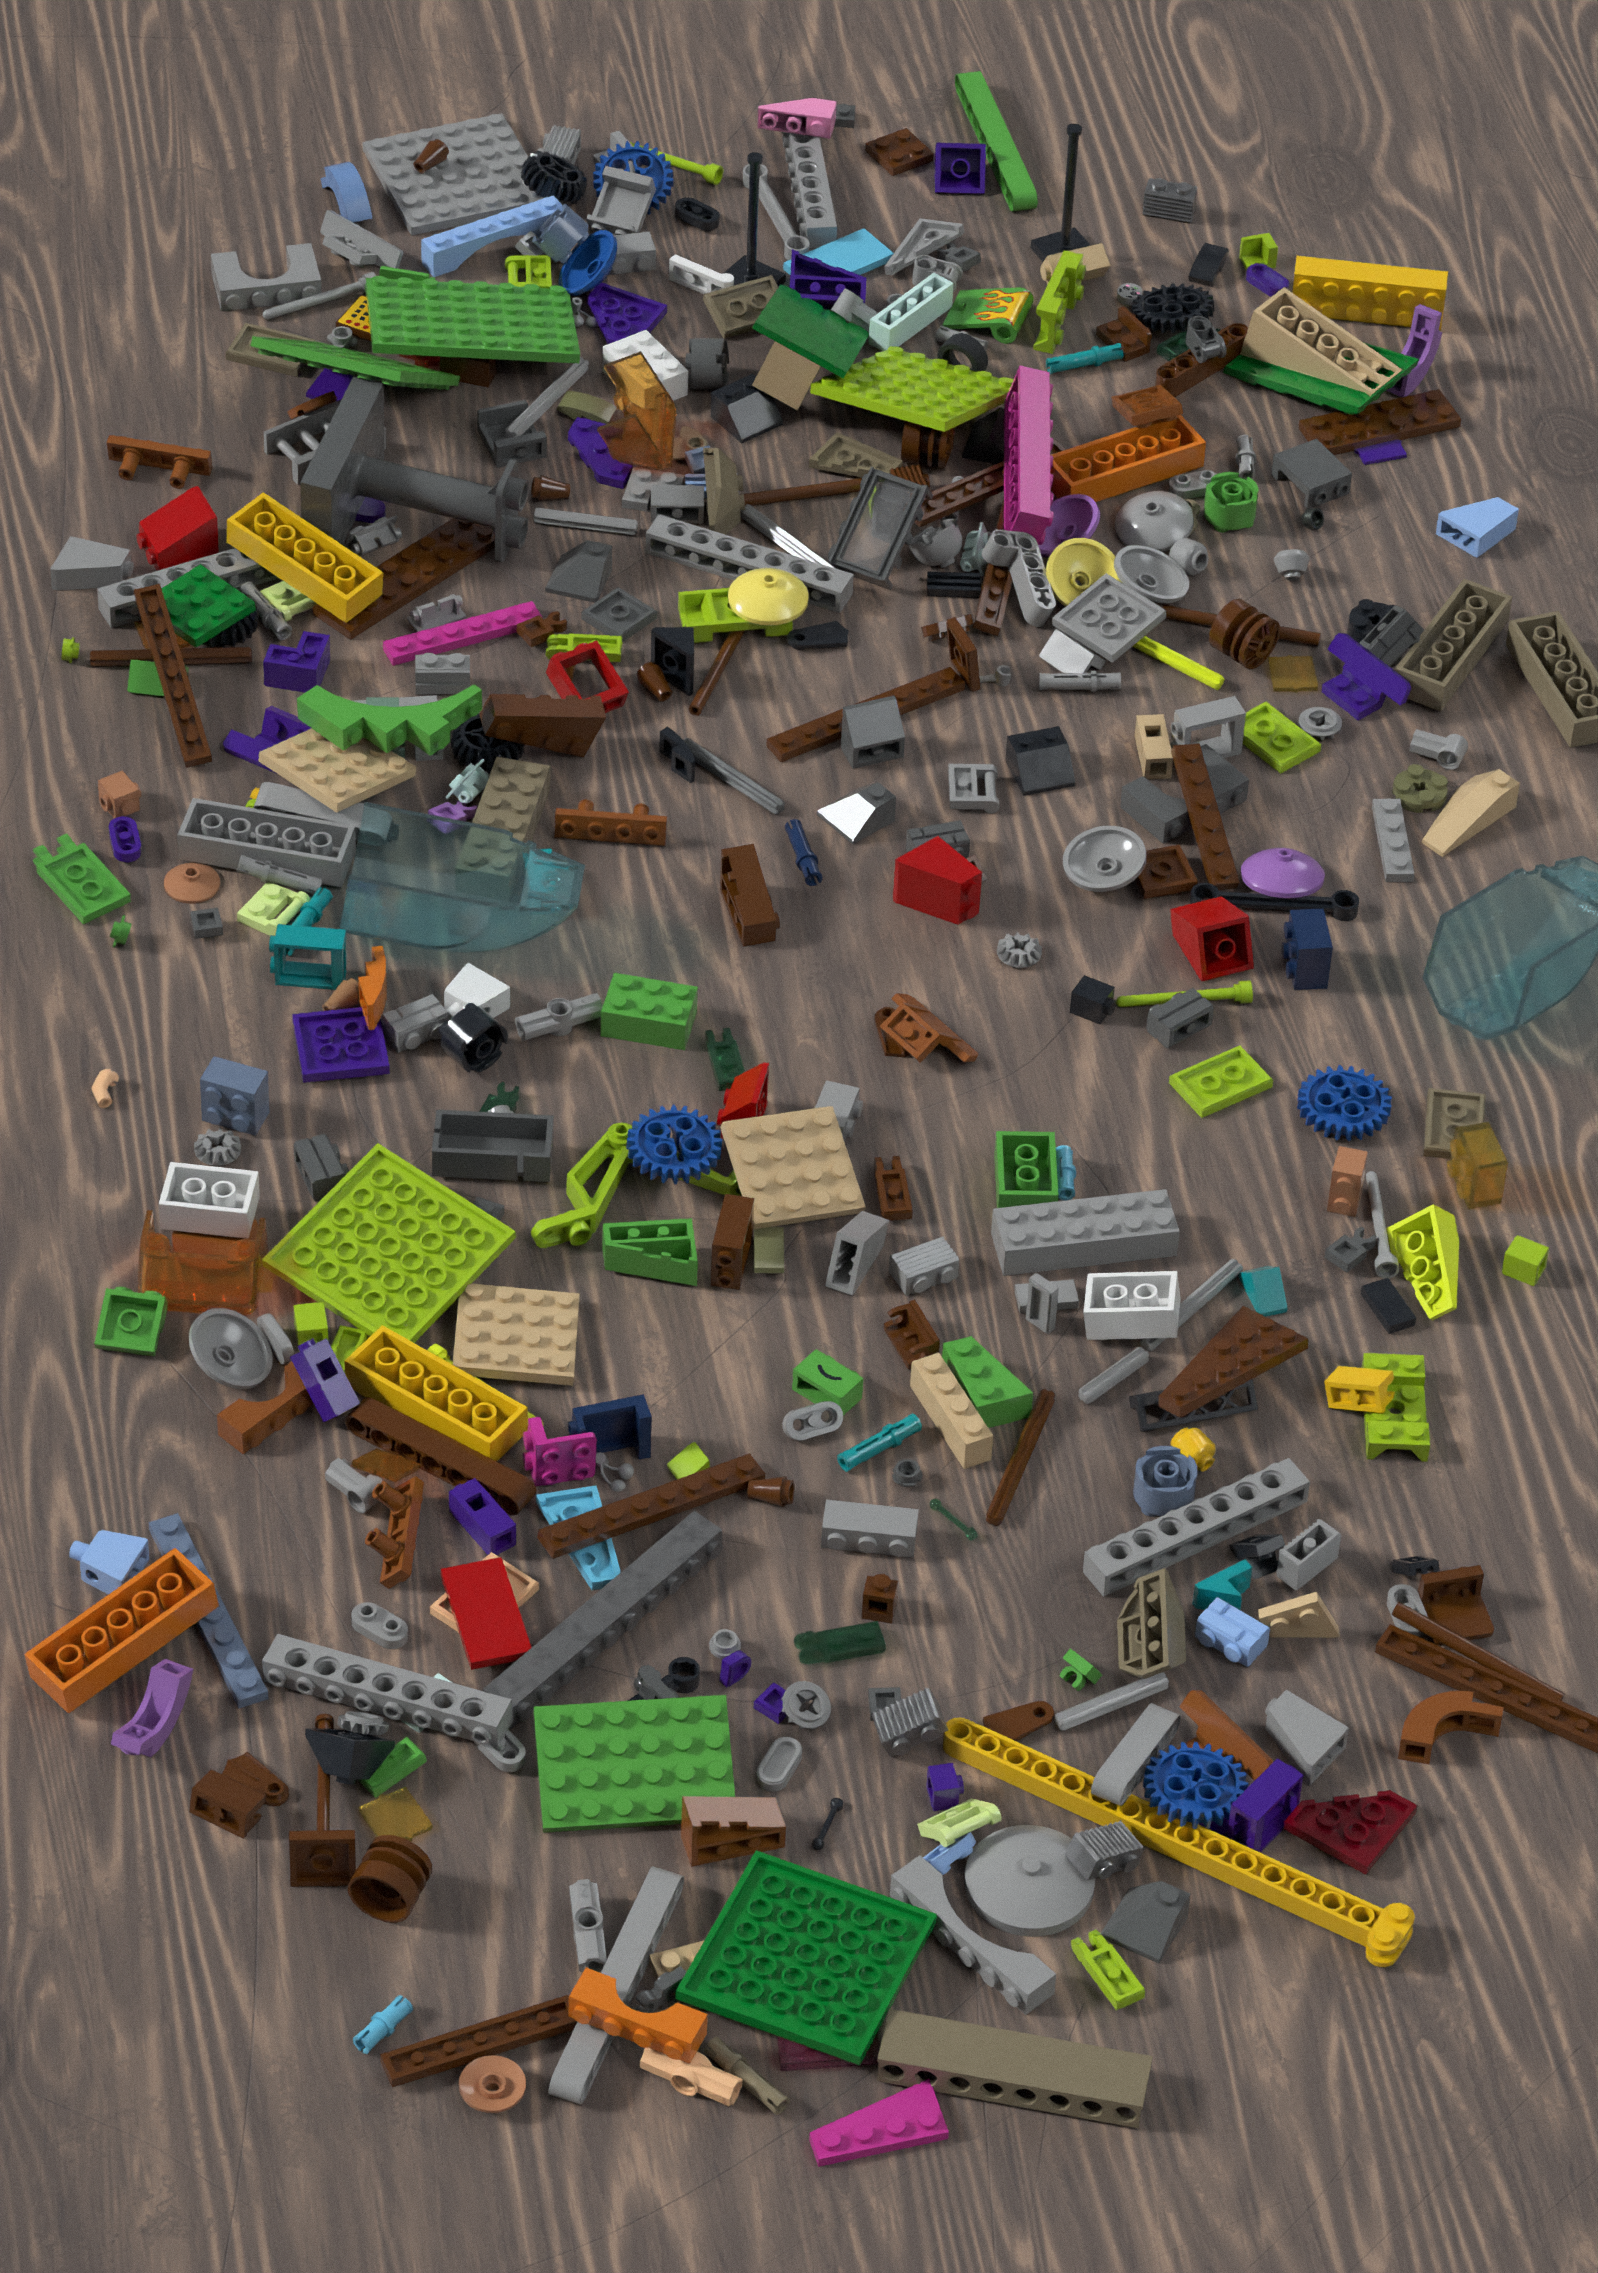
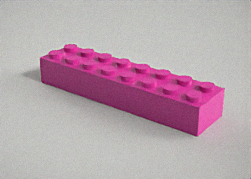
[1004,366,1054,545]

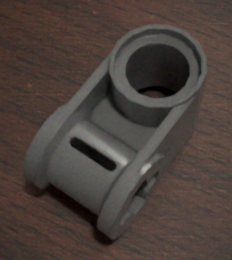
[1186,316,1226,363]

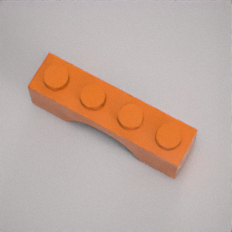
[568,1967,708,2064]

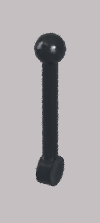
[812,1798,843,1850]

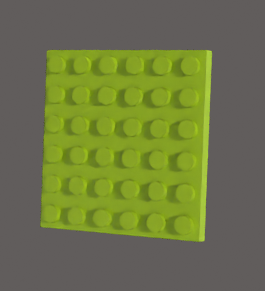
[810,346,1013,432]
[262,1143,516,1343]

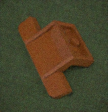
[879,993,979,1063]
[1176,1690,1273,1781]

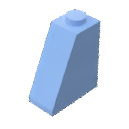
[1436,497,1519,558]

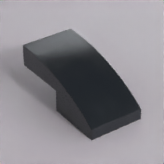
[1188,243,1229,287]
[659,726,695,783]

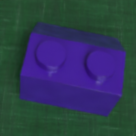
[934,143,986,194]

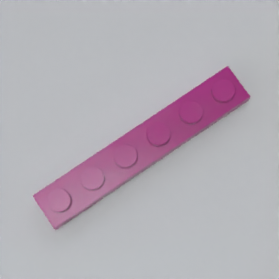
[383,601,543,666]

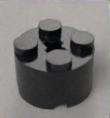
[1347,599,1395,643]
[439,1003,508,1073]

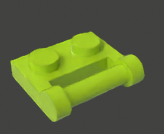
[505,255,552,289]

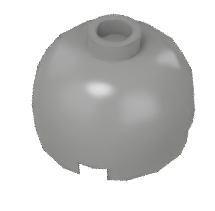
[909,519,962,568]

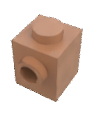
[98,771,141,818]

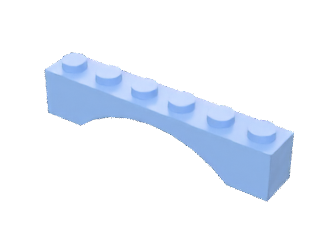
[421,196,563,277]

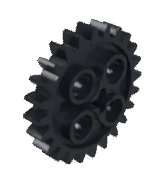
[1132,283,1215,334]

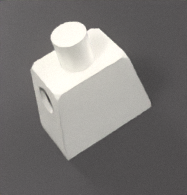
[444,963,510,1020]

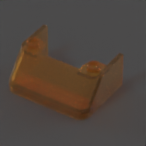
[597,351,677,471]
[137,1210,268,1316]

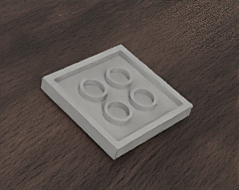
[1052,573,1166,663]

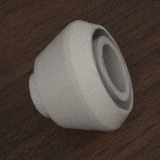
[1274,549,1310,581]

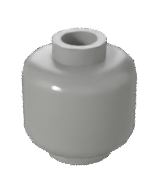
[1169,538,1209,576]

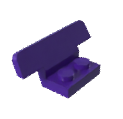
[1321,633,1411,721]
[223,706,311,774]

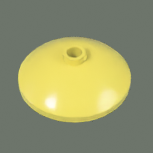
[1046,538,1121,607]
[728,568,809,625]

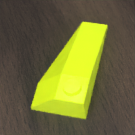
[1386,1204,1459,1320]

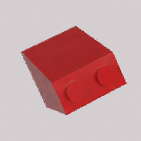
[136,486,219,571]
[893,836,982,925]
[1170,896,1254,981]

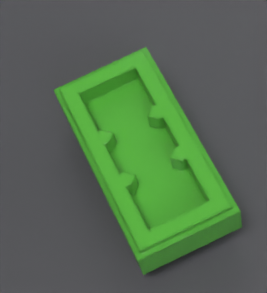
[358,1737,427,1798]

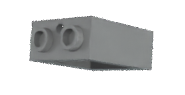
[1170,696,1246,758]

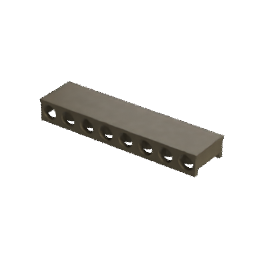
[877,2009,1153,2128]

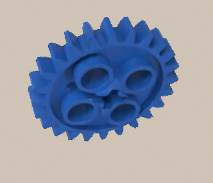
[593,141,674,215]
[1297,1065,1392,1141]
[626,1105,723,1184]
[1143,1742,1248,1829]

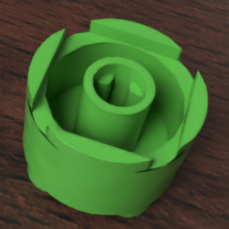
[1204,472,1259,532]

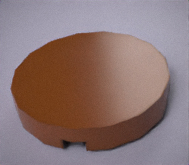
[287,391,337,420]

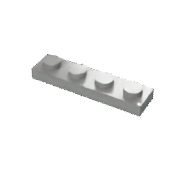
[1372,798,1414,882]

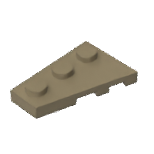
[809,432,903,477]

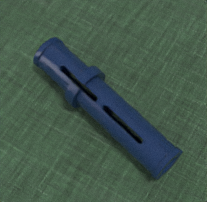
[785,819,823,886]

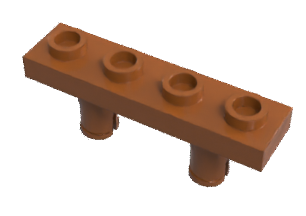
[106,435,213,489]
[554,799,667,846]
[365,1476,424,1589]

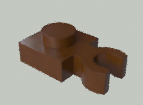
[517,611,567,647]

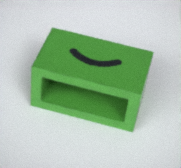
[792,1349,863,1415]

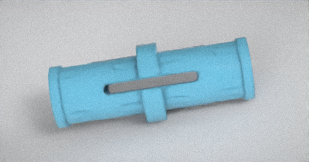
[1056,1145,1076,1200]
[353,1995,413,2054]

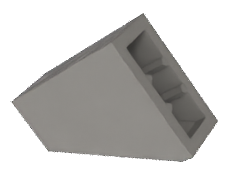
[50,536,134,590]
[825,1211,889,1295]
[1265,1690,1349,1786]

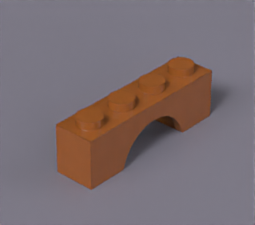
[217,1361,314,1454]

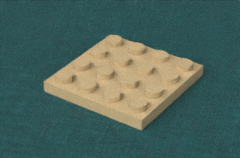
[258,728,416,813]
[720,1106,866,1229]
[453,1284,580,1386]

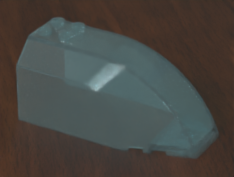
[340,802,585,953]
[1422,856,1598,1040]

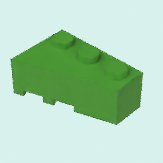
[602,1218,698,1286]
[942,1336,1033,1428]

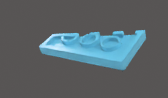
[536,1485,621,1591]

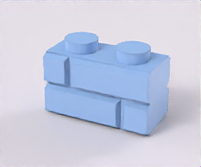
[1195,1597,1270,1667]

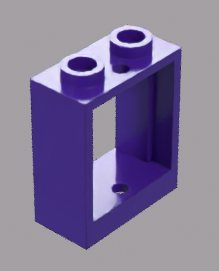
[1227,1758,1303,1853]

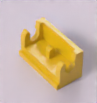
[1324,1366,1395,1413]

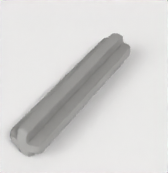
[1078,1347,1149,1404]

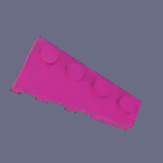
[809,2078,949,2167]

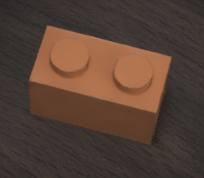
[1327,1146,1368,1217]

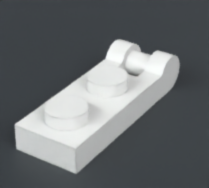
[669,254,734,294]

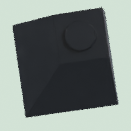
[305,1728,396,1785]

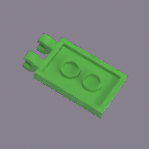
[33,834,131,924]

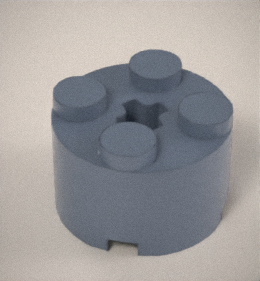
[532,204,589,264]
[1133,1446,1198,1517]

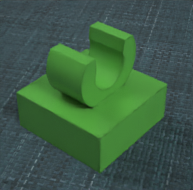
[1060,1648,1102,1691]

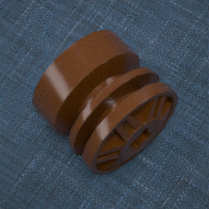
[901,421,955,468]
[1209,598,1280,670]
[348,1835,432,1923]

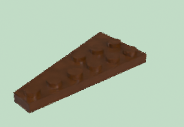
[1158,1306,1308,1418]

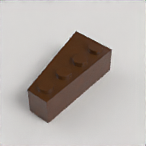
[479,694,606,758]

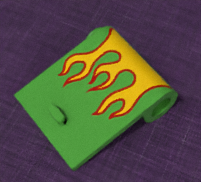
[943,287,1034,344]

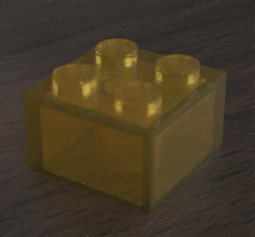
[1447,1122,1508,1209]

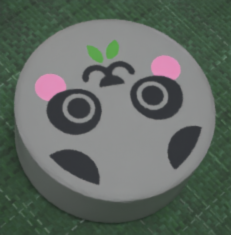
[1117,283,1143,306]

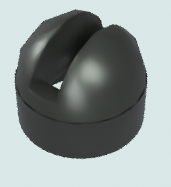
[1301,508,1324,529]

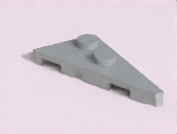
[884,218,965,275]

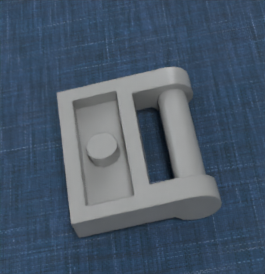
[948,764,1000,813]

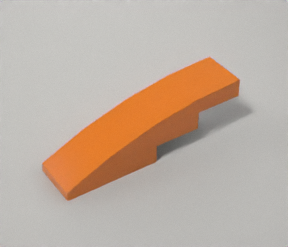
[358,946,387,1030]

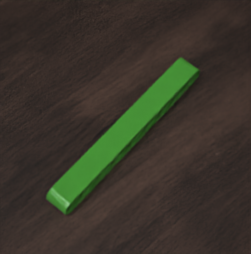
[955,71,1038,212]

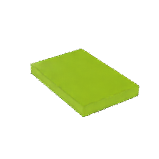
[1243,702,1322,774]
[1169,1045,1273,1118]

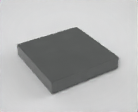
[581,587,657,642]

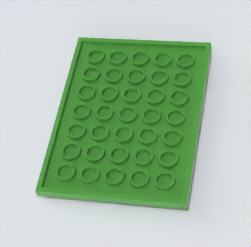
[365,276,580,364]
[251,336,460,390]

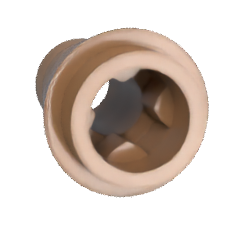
[322,978,360,1011]

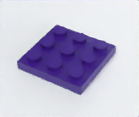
[292,1007,390,1083]

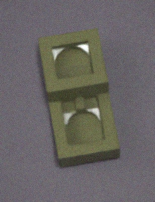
[557,391,617,424]
[754,1227,784,1273]

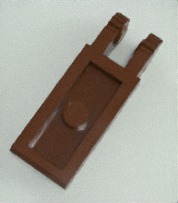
[874,1156,913,1221]

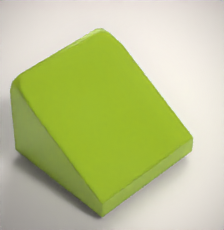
[667,1442,710,1479]

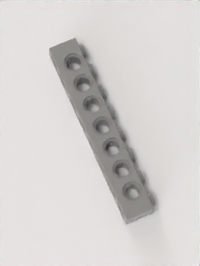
[780,132,837,248]
[645,514,854,613]
[97,548,279,628]
[1083,1458,1310,1597]
[262,1634,513,1748]

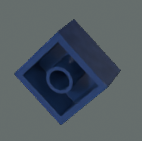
[1281,908,1333,990]

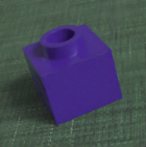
[926,1763,964,1811]

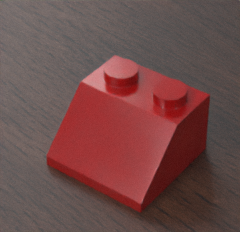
[717,1062,769,1139]

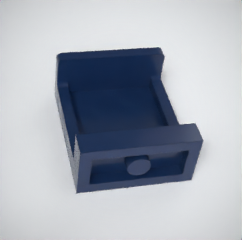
[568,1394,652,1460]

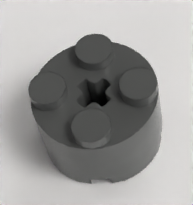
[686,338,729,390]

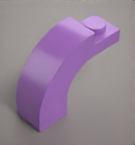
[1386,304,1442,397]
[111,1659,194,1757]

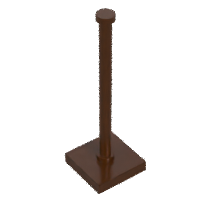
[289,1713,356,1887]

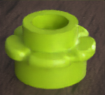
[61,637,80,664]

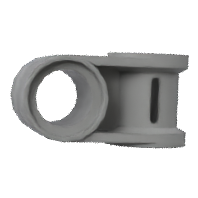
[912,255,963,293]

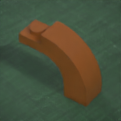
[1398,1691,1504,1765]

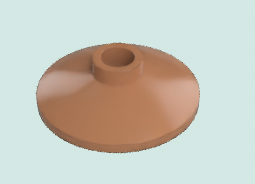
[164,863,220,904]
[459,2055,526,2113]

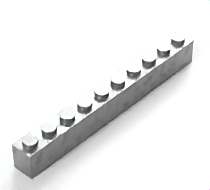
[483,1511,723,1729]

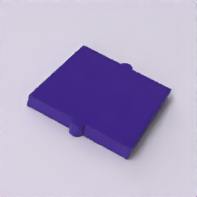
[306,368,357,401]
[1354,439,1407,465]

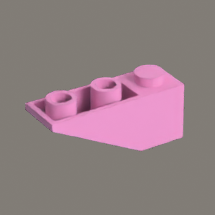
[758,98,837,139]

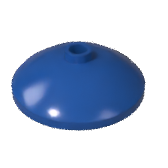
[558,230,617,296]

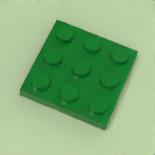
[161,564,256,648]

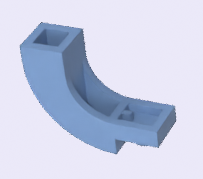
[320,162,373,223]

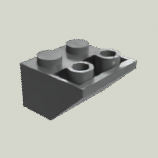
[841,696,905,769]

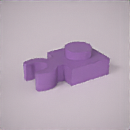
[427,800,477,832]

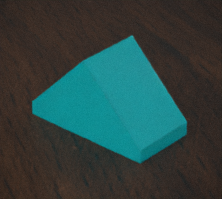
[1238,1266,1288,1317]

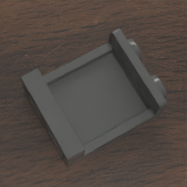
[477,400,547,468]
[1271,439,1352,509]

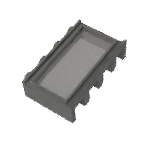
[828,466,933,590]

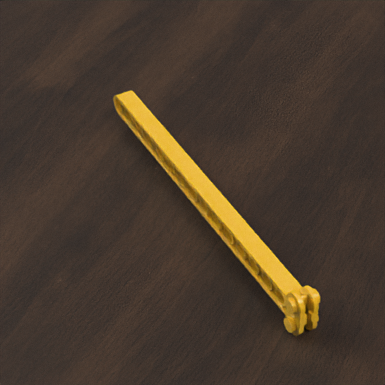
[943,1717,1415,1967]

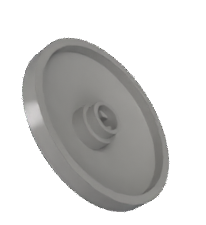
[964,1825,1095,1937]

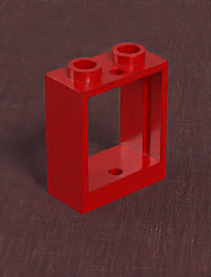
[546,640,629,713]

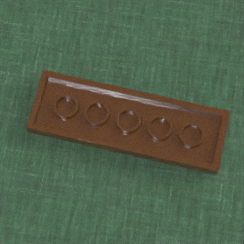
[1299,389,1461,455]

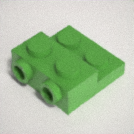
[94,1287,168,1356]

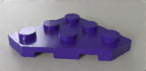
[588,283,667,344]
[568,417,650,489]

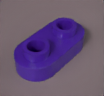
[108,816,141,863]

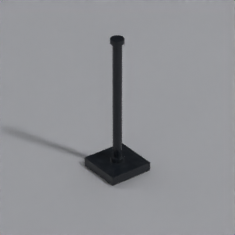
[1030,124,1091,262]
[717,152,786,288]

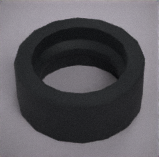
[937,333,988,372]

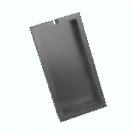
[432,1110,554,1182]

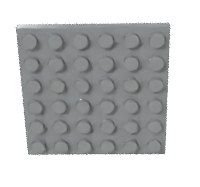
[362,113,543,236]

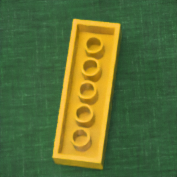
[1292,256,1448,330]
[227,492,383,623]
[344,1325,528,1461]

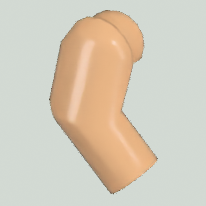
[91,1069,119,1108]

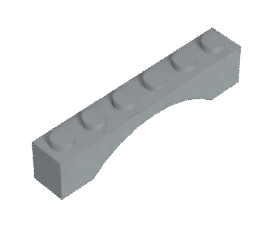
[890,1855,1056,2015]

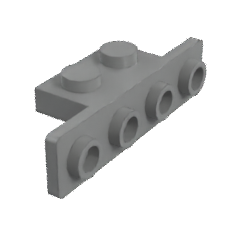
[320,210,403,268]

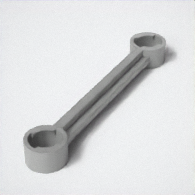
[743,164,810,260]

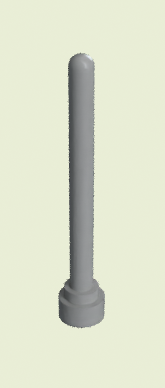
[263,272,376,320]
[1366,1171,1399,1279]

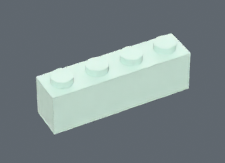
[869,273,954,351]

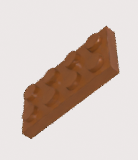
[1111,385,1183,428]

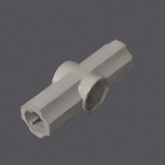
[515,993,603,1041]
[569,1879,607,1972]

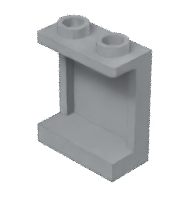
[586,166,656,235]

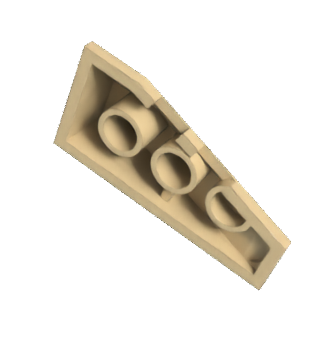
[1422,769,1520,857]

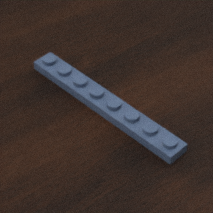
[149,1513,268,1709]

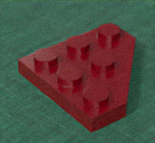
[1283,1790,1418,1875]

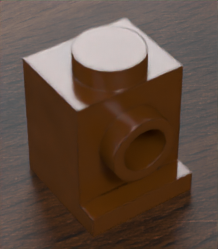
[861,1574,898,1624]

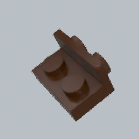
[1096,306,1152,362]

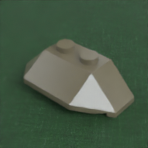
[703,448,745,535]
[1117,1568,1186,1679]

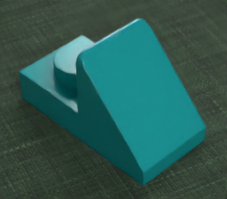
[1192,1559,1252,1610]

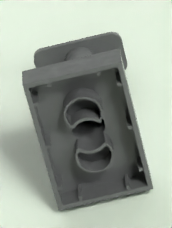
[300,376,529,562]

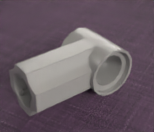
[831,288,878,332]
[1410,729,1468,770]
[325,1458,383,1513]

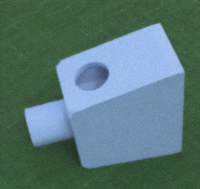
[69,1530,149,1595]

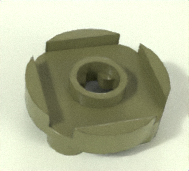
[1392,764,1448,813]

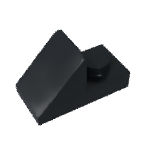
[1229,1534,1285,1579]

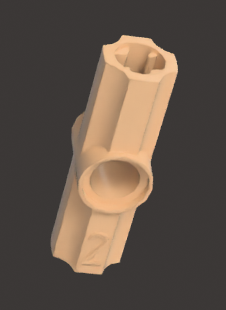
[640,2048,743,2106]

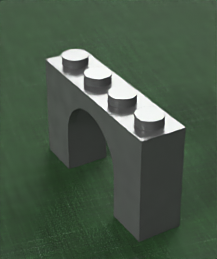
[1120,744,1249,843]

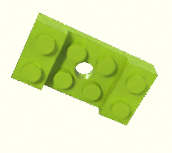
[1033,250,1086,354]
[678,588,793,643]
[1362,1353,1430,1462]

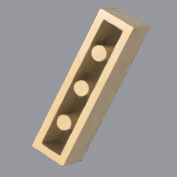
[910,1353,993,1469]

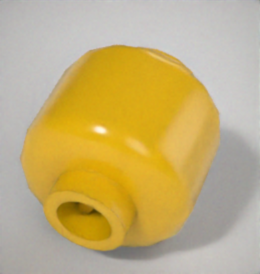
[1170,1427,1216,1472]

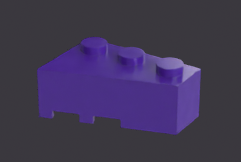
[790,249,867,309]

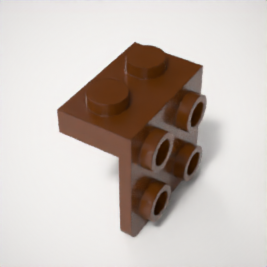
[1418,1565,1494,1645]

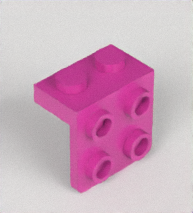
[522,1417,597,1487]

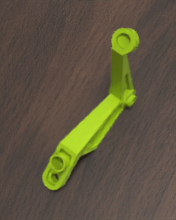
[531,1123,742,1248]

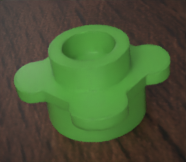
[110,915,132,948]

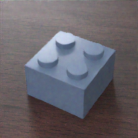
[200,1056,270,1136]

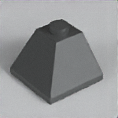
[545,540,613,603]
[817,782,896,844]
[1101,1881,1191,1963]

